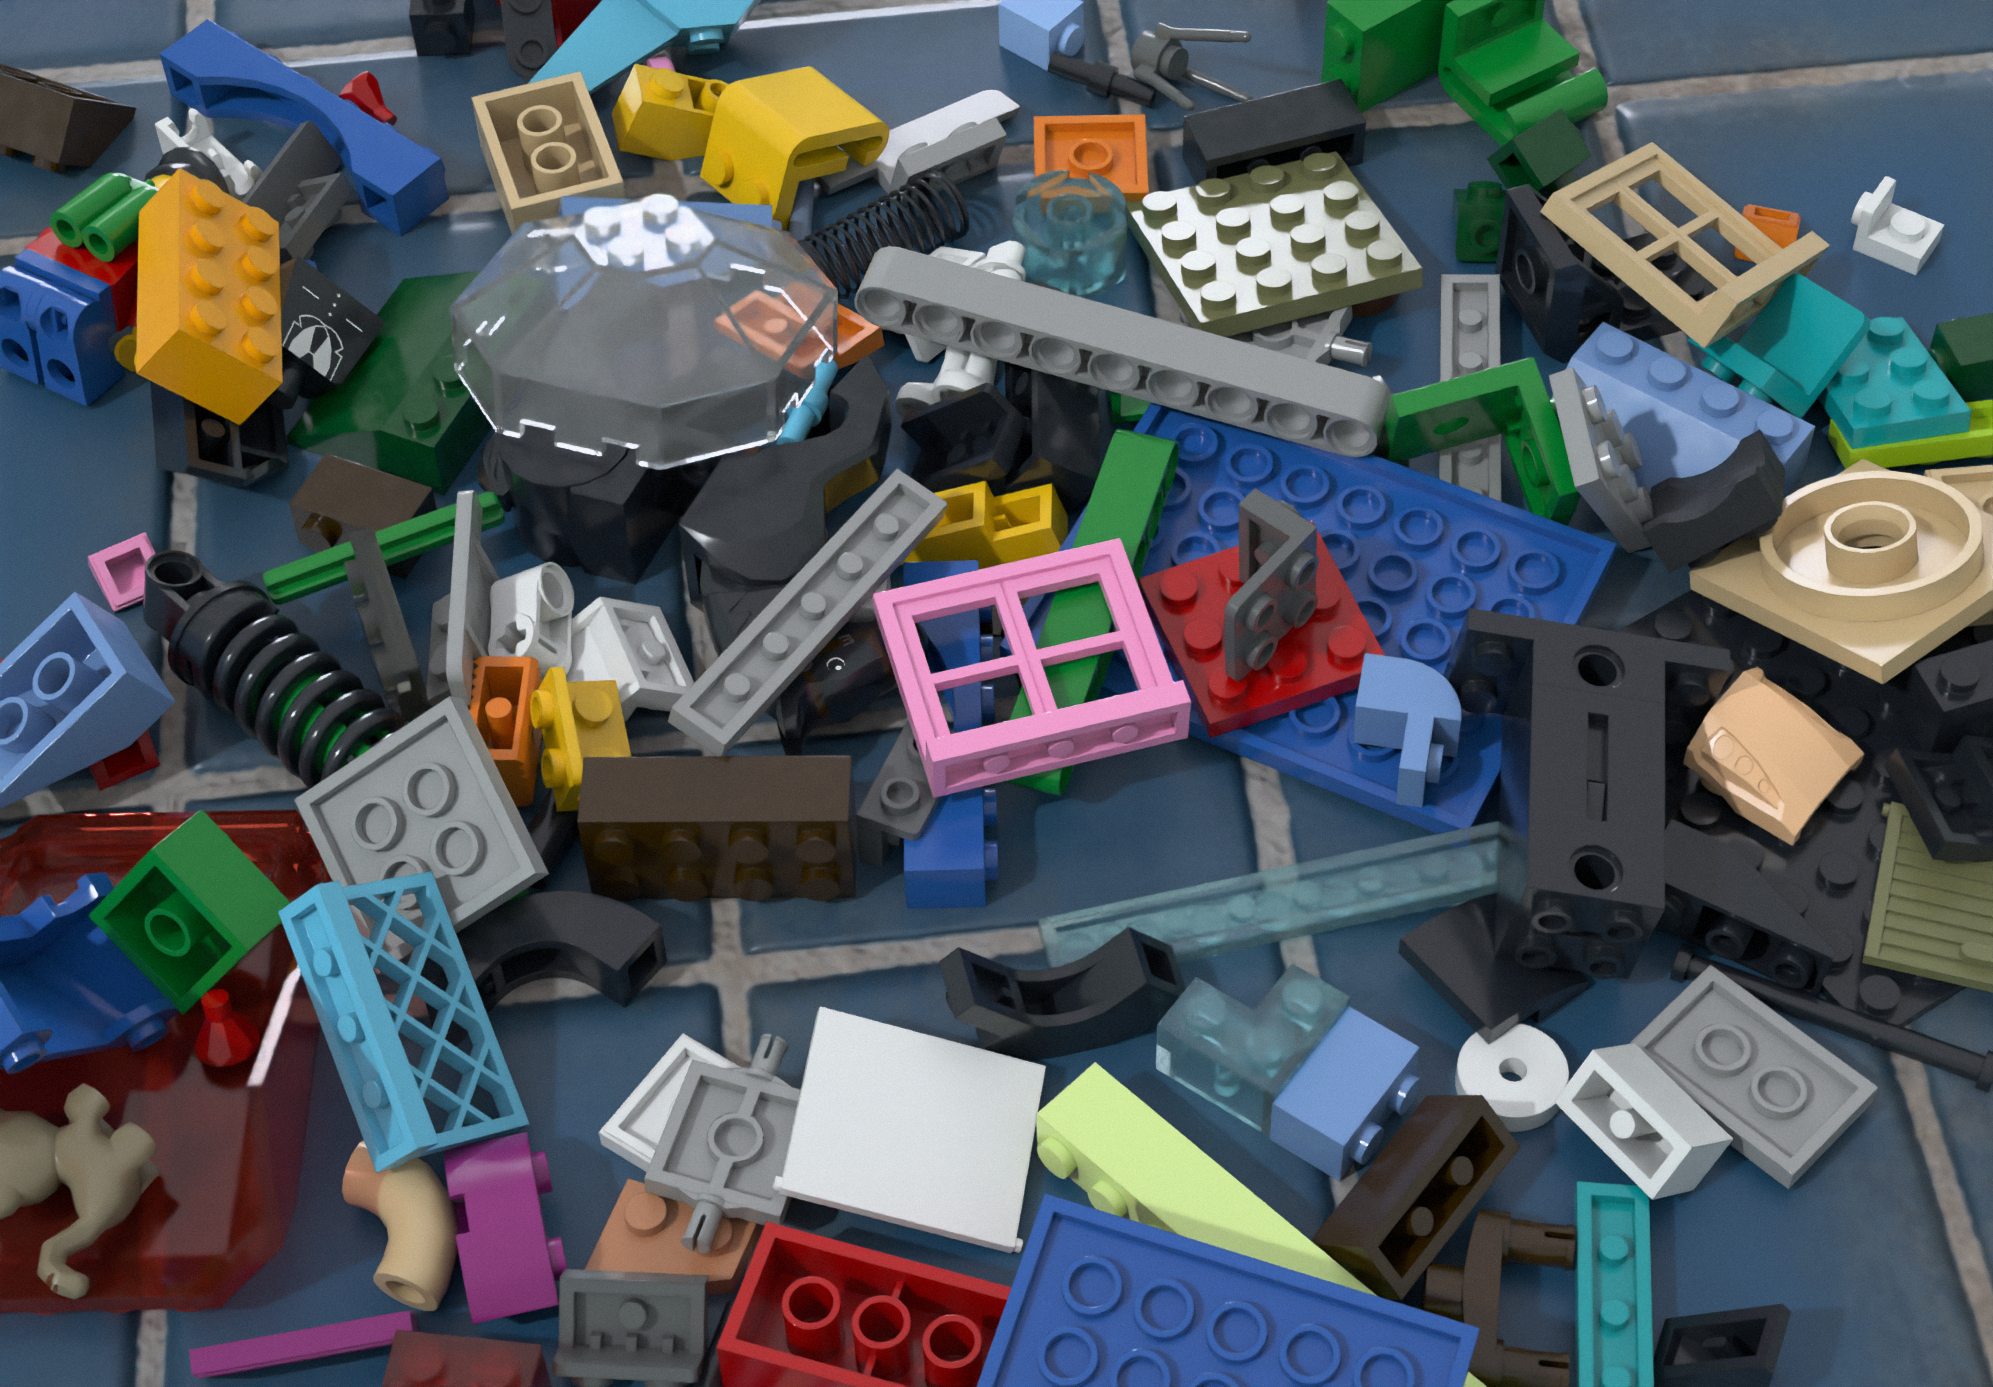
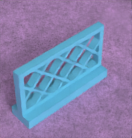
[278,871,529,1173]

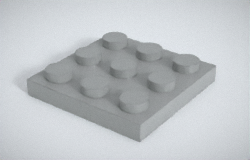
[294,696,549,975]

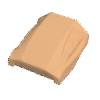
[1683,667,1864,846]

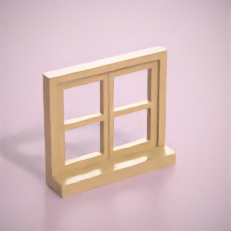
[1540,142,1830,349]

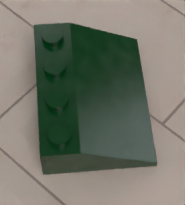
[287,269,557,495]

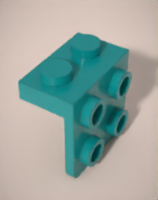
[1688,273,1871,419]

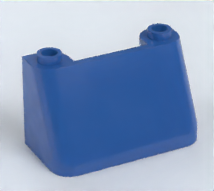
[0,872,180,1074]

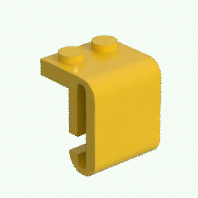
[700,66,889,231]

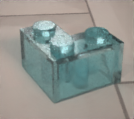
[1156,963,1350,1137]

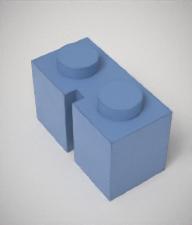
[1270,1006,1422,1182]

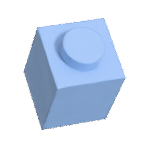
[998,0,1085,71]

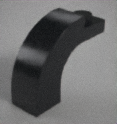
[425,891,667,1047]
[939,927,1190,1059]

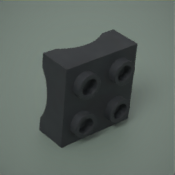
[1643,430,1785,573]

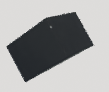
[1653,1304,1791,1387]

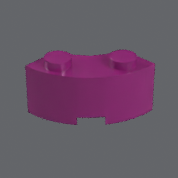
[444,1132,568,1324]

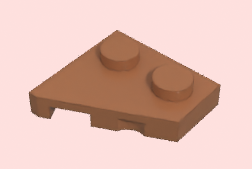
[585,1179,761,1295]

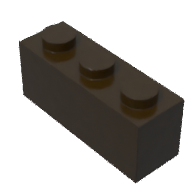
[1310,1095,1520,1300]

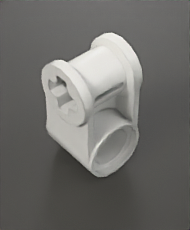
[488,562,575,683]

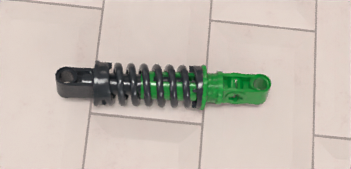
[143,550,528,902]

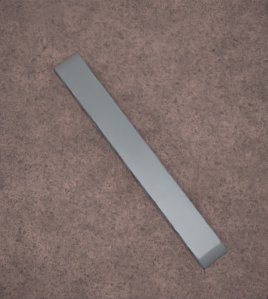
[854,246,1390,458]

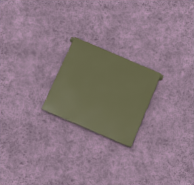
[1862,801,1993,993]

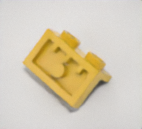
[530,667,631,812]

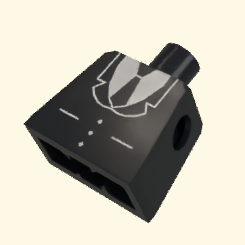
[265,256,385,410]

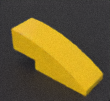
[900,481,1068,570]

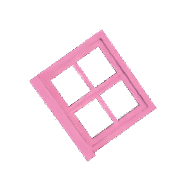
[873,538,1191,798]

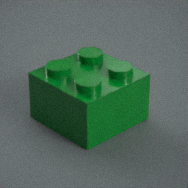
[88,809,290,1015]

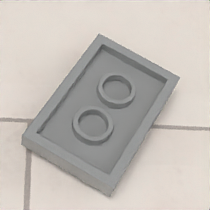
[1549,367,1655,553]
[1629,965,1878,1189]

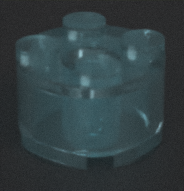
[1011,170,1127,299]

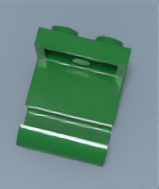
[1438,0,1608,147]

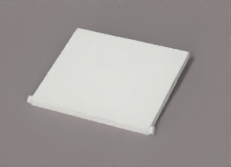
[772,1006,1046,1253]

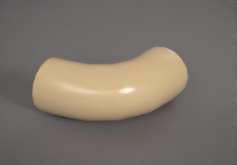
[342,1139,458,1311]

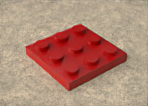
[1138,521,1385,738]

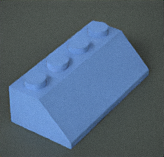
[1552,322,1815,544]

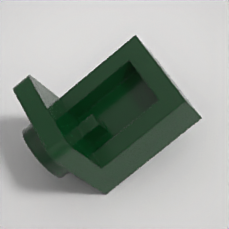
[1452,181,1506,262]

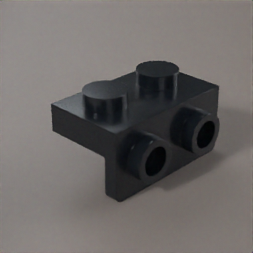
[901,383,1028,493]

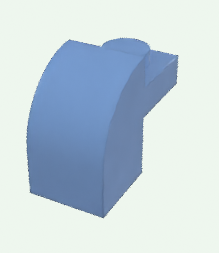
[1353,653,1461,808]

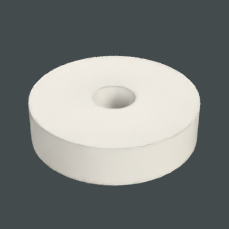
[1455,1023,1569,1132]

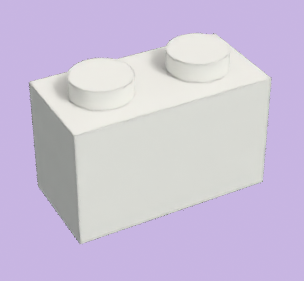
[1554,1043,1733,1200]

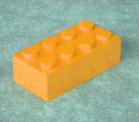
[136,168,283,425]

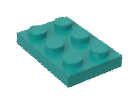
[1817,317,1971,449]

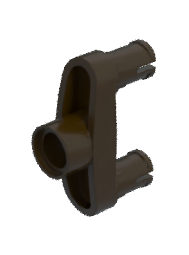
[1421,1209,1575,1387]

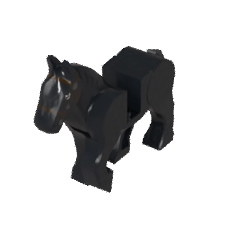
[477,273,929,756]

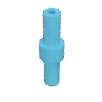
[777,357,838,445]

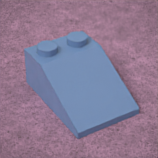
[0,592,175,809]

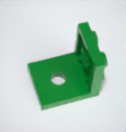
[1379,356,1581,526]

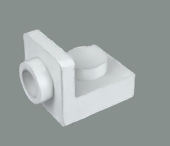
[1851,176,1944,275]

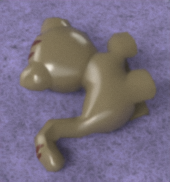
[0,1083,163,1300]

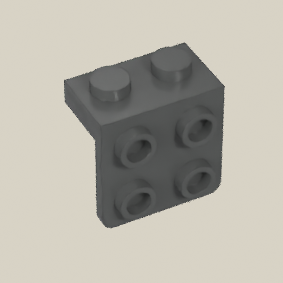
[1224,488,1319,682]

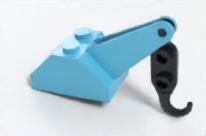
[500,0,761,95]

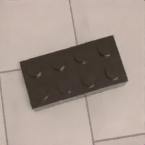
[577,756,858,902]

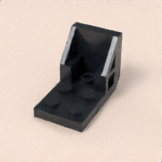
[1495,184,1717,364]

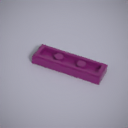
[189,1310,420,1379]

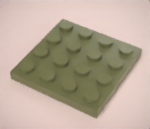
[1124,151,1423,337]

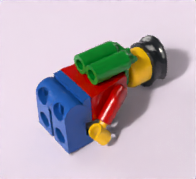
[0,146,230,406]

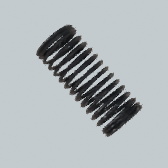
[789,170,970,303]

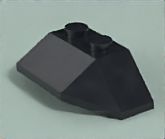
[150,381,289,487]

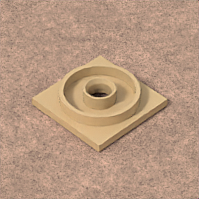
[1689,459,1993,684]

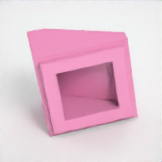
[88,532,156,613]

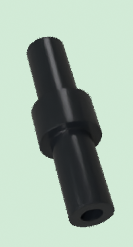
[1048,51,1157,108]

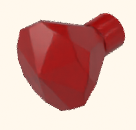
[338,71,397,126]
[194,989,261,1067]

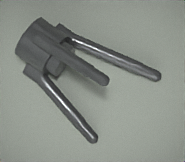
[1131,22,1253,112]

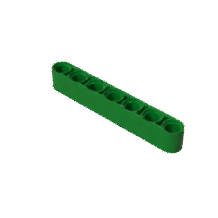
[1002,428,1179,796]

